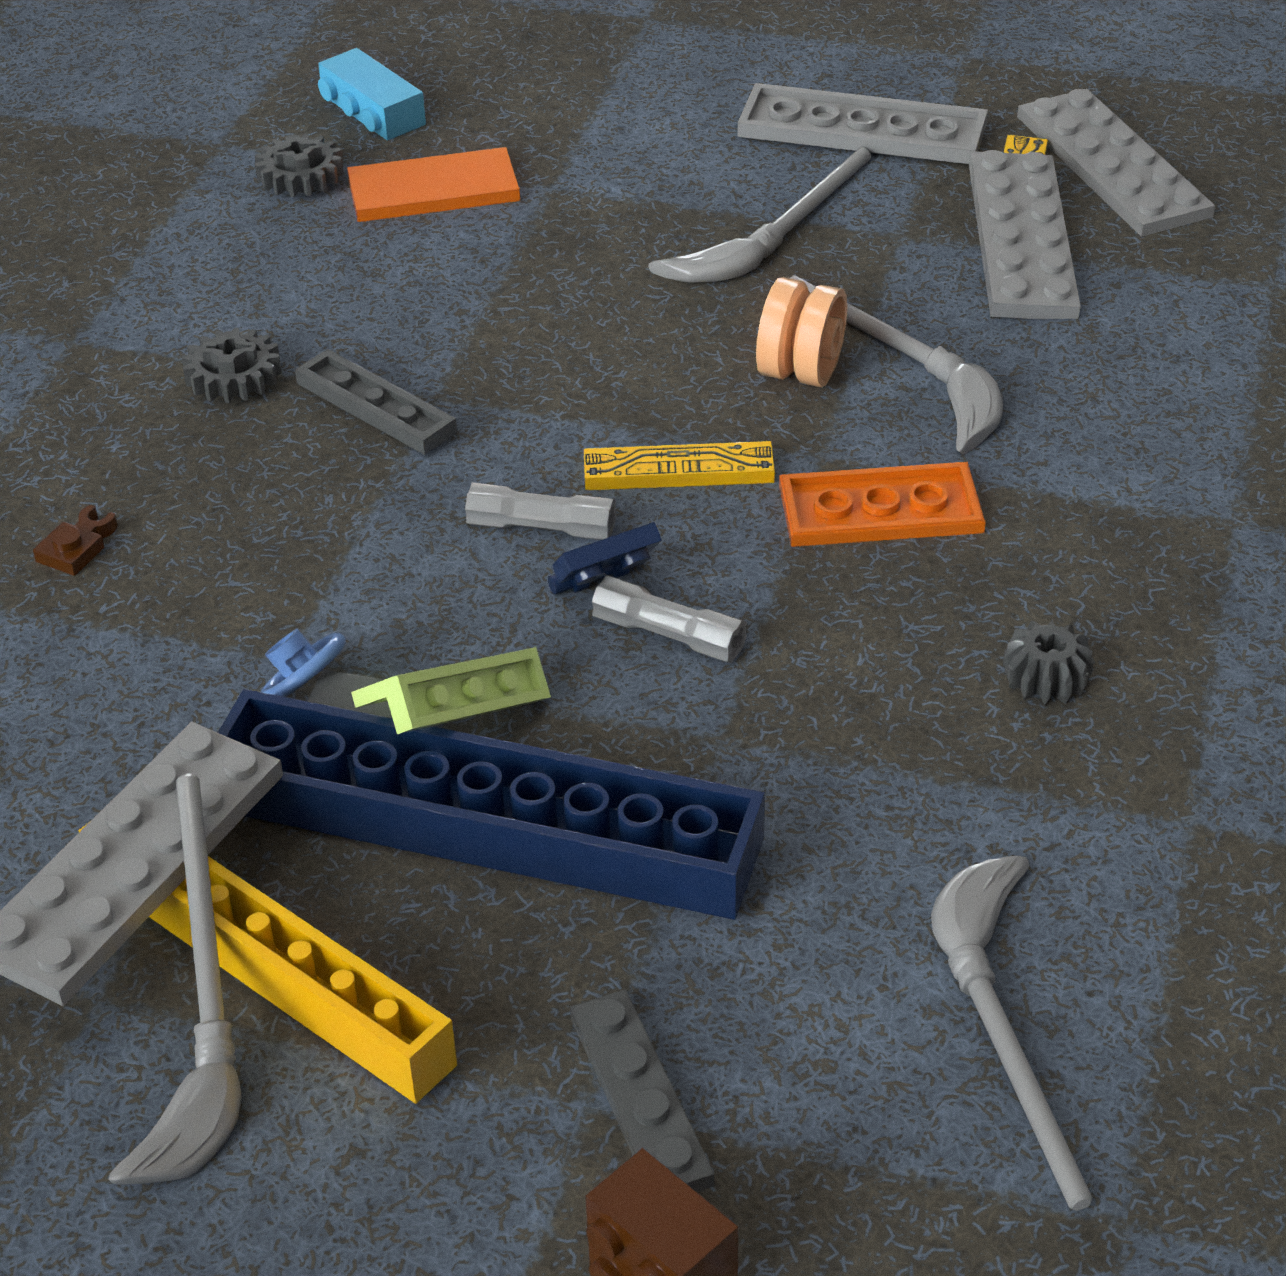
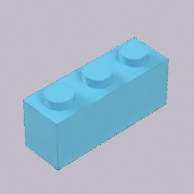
[318,48,426,141]

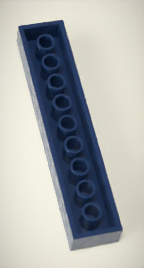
[217,689,765,920]

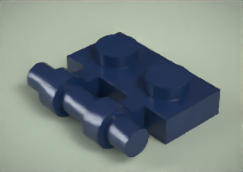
[548,522,662,595]

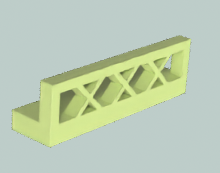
[351,647,551,734]

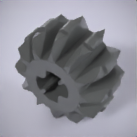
[1003,619,1094,706]

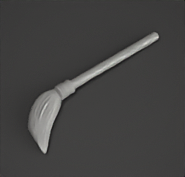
[648,147,871,283]
[790,275,1003,454]
[109,774,242,1185]
[931,856,1092,1211]

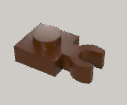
[33,505,118,576]

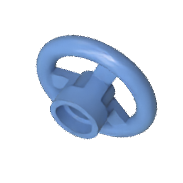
[261,629,346,697]

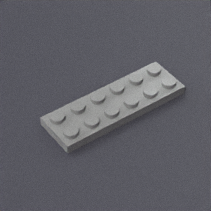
[738,83,988,164]
[1017,89,1215,237]
[969,150,1081,319]
[0,721,283,1006]

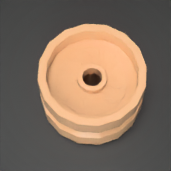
[756,277,847,387]

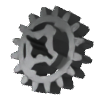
[255,134,344,197]
[182,328,282,403]

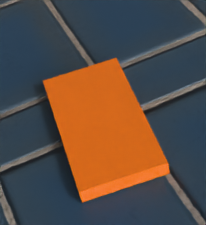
[347,147,520,222]
[779,462,985,547]

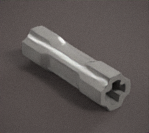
[465,482,616,540]
[592,575,747,664]

